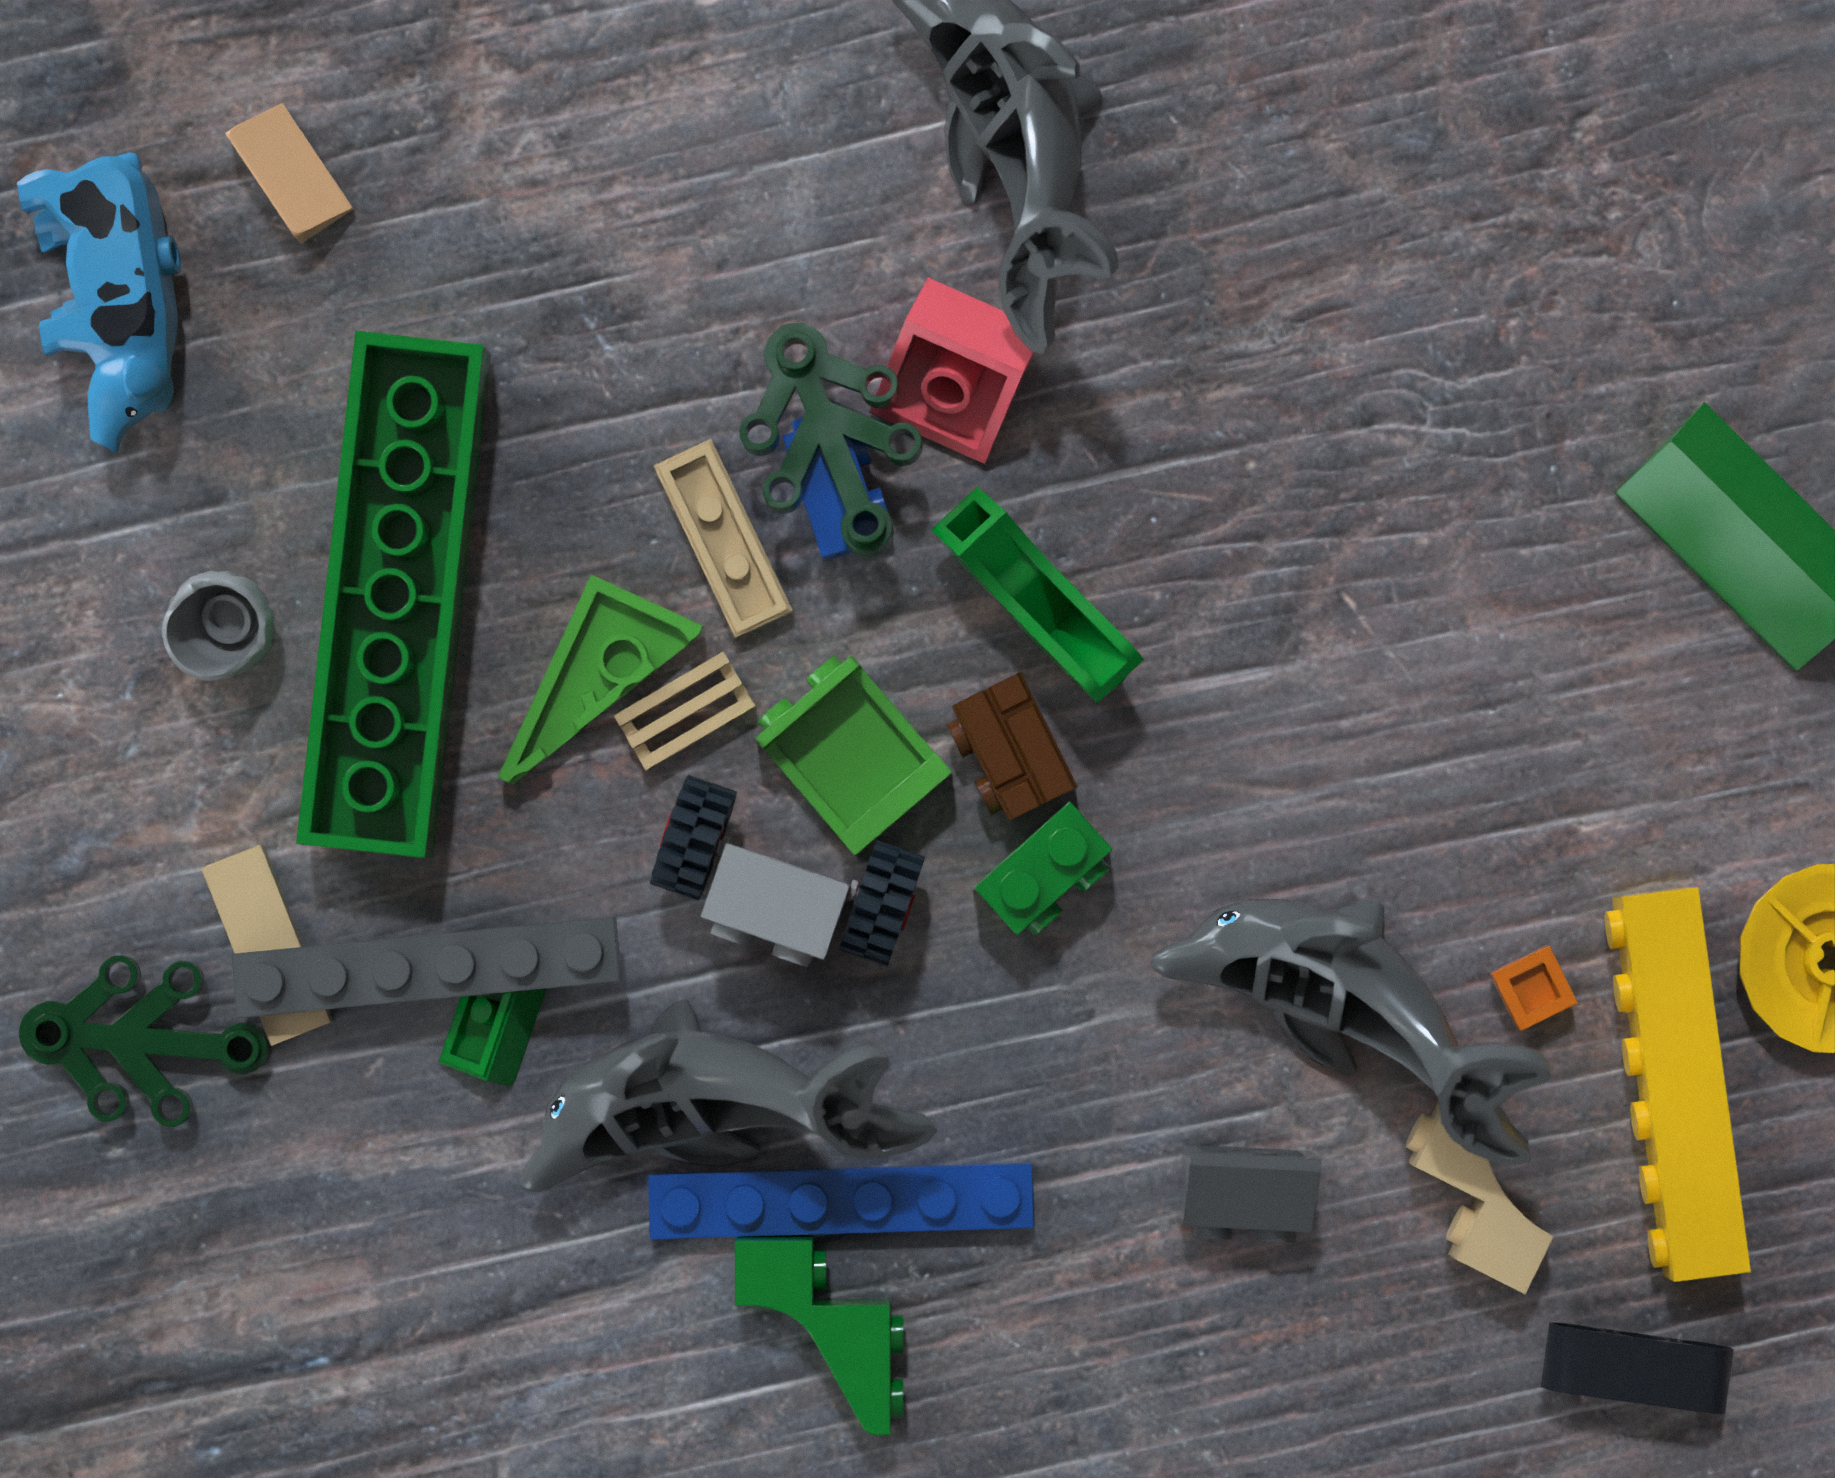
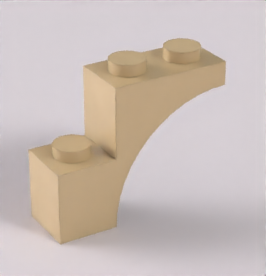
[1405,1102,1554,1294]

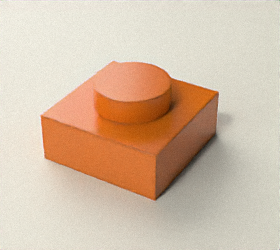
[1489,945,1578,1031]

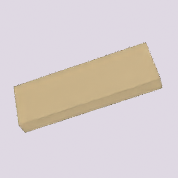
[654,439,793,639]
[201,844,333,1046]

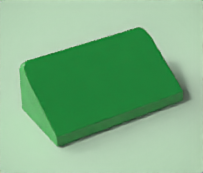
[438,989,546,1086]

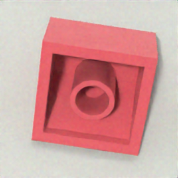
[869,277,1035,464]

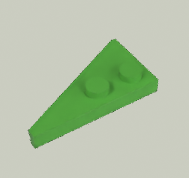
[497,575,704,785]

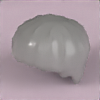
[162,570,275,681]

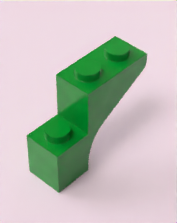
[931,486,1145,704]
[735,1235,903,1435]

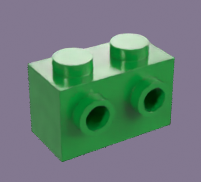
[973,801,1113,936]

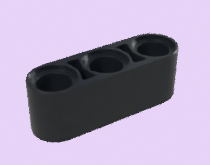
[1541,1322,1734,1414]

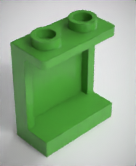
[755,655,952,856]

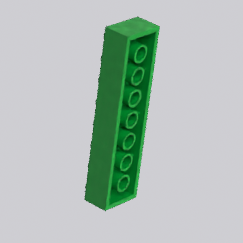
[296,331,491,858]

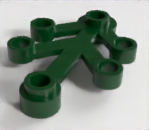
[739,323,923,558]
[19,955,271,1127]

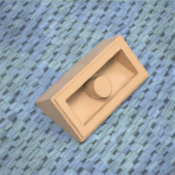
[225,103,354,244]

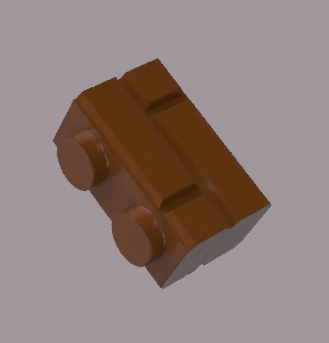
[946,672,1078,821]

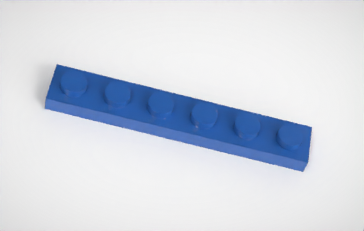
[648,1162,1034,1239]

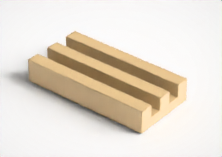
[614,651,756,771]

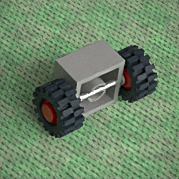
[650,775,925,967]

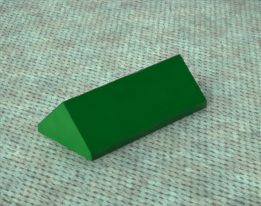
[1614,402,1835,671]

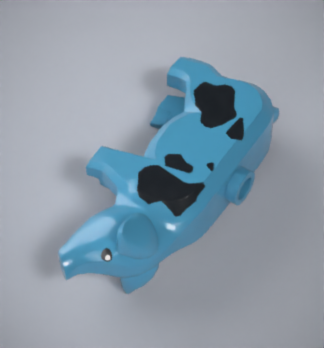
[17,152,181,453]

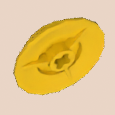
[1739,864,1835,1053]

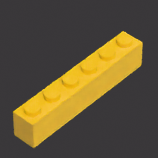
[1604,887,1751,1282]

